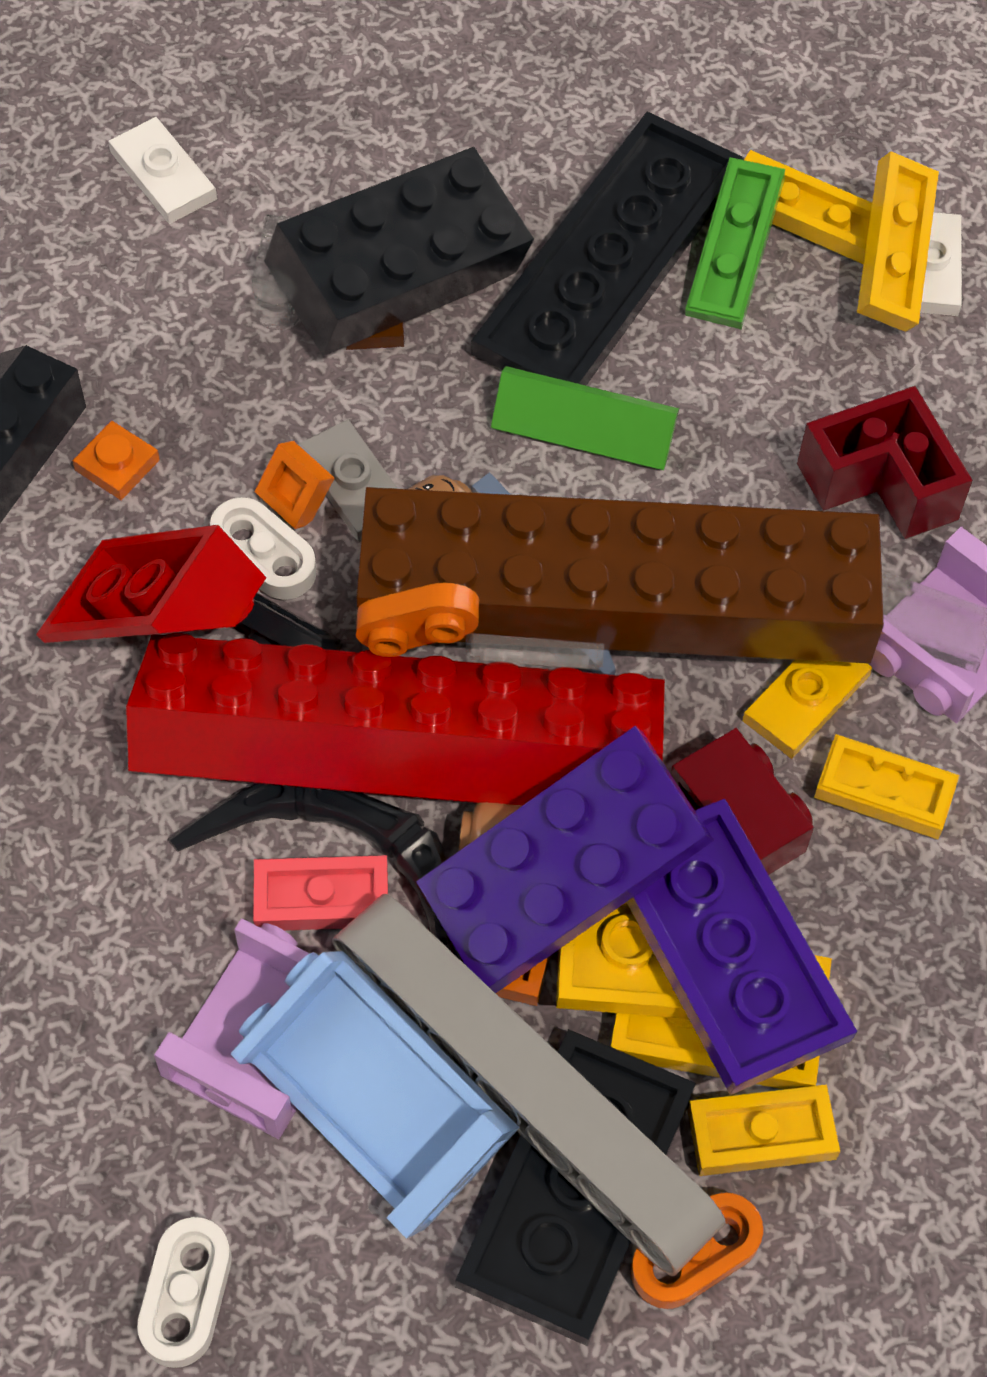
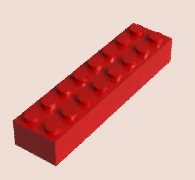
[126,633,665,806]

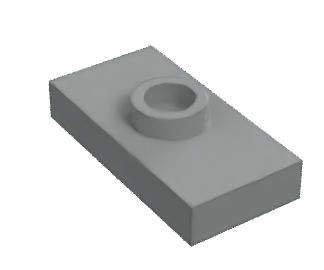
[298,419,398,542]

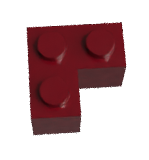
[797,385,973,539]

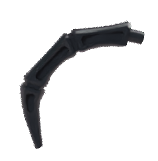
[167,783,464,963]

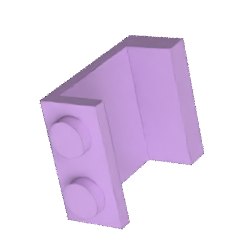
[869,527,987,724]
[154,918,310,1140]

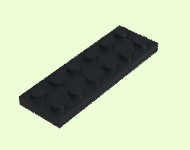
[471,111,744,386]

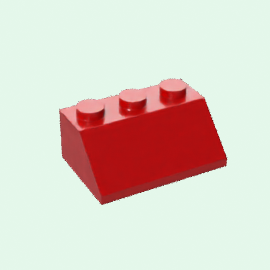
[36,525,267,643]

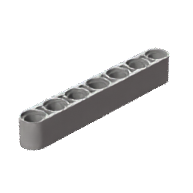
[332,894,726,1276]

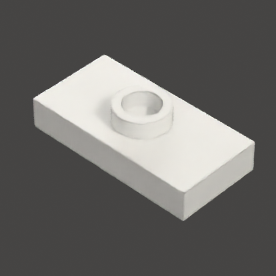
[108,117,217,224]
[920,213,962,316]

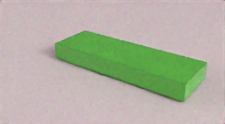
[685,157,785,330]
[491,366,680,470]

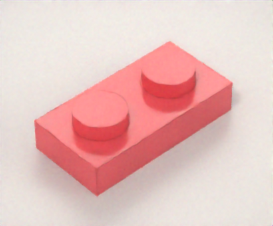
[253,855,388,931]

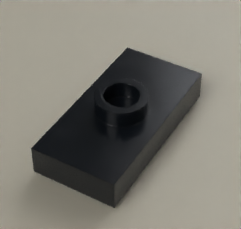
[241,593,343,651]

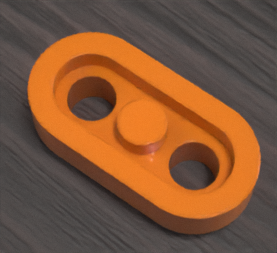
[356,583,479,657]
[631,1193,763,1309]

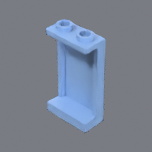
[231,951,520,1239]

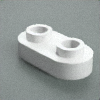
[210,497,316,600]
[137,1217,232,1368]

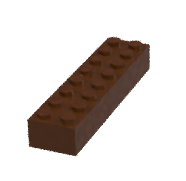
[357,487,884,664]

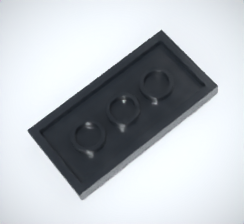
[455,1029,696,1346]

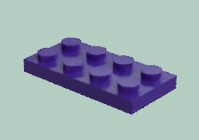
[416,726,714,994]
[626,799,858,1095]

